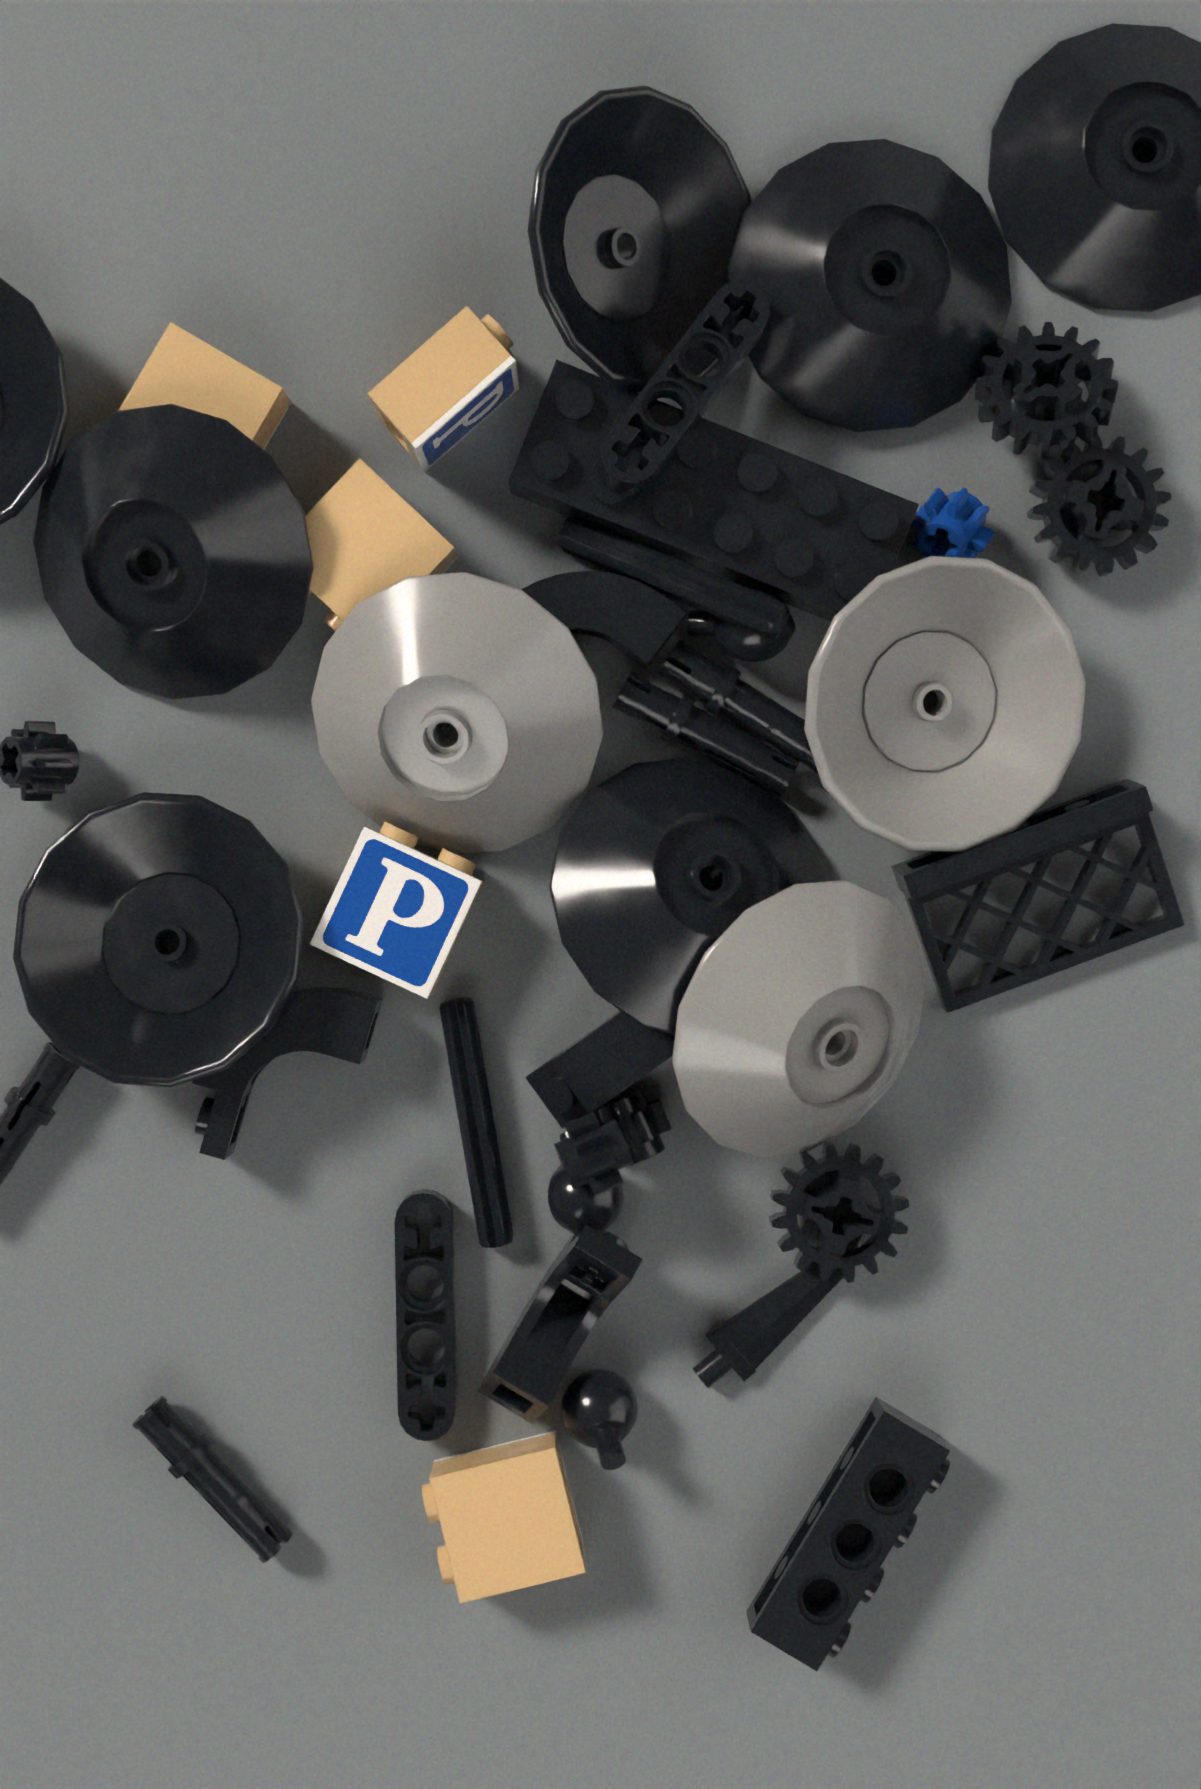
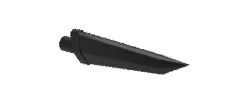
[692,1235,862,1389]

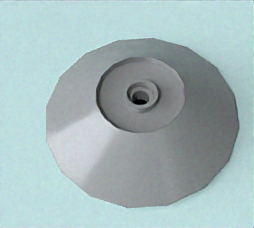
[804,556,1086,852]
[311,572,603,854]
[672,880,926,1158]

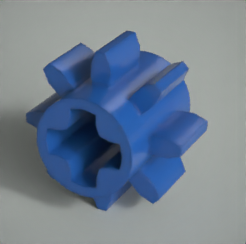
[911,488,995,558]

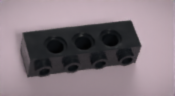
[746,1397,950,1671]

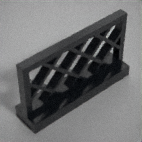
[891,779,1185,1013]

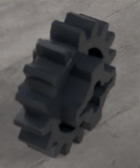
[975,322,1118,459]
[1027,434,1171,577]
[769,1142,909,1283]

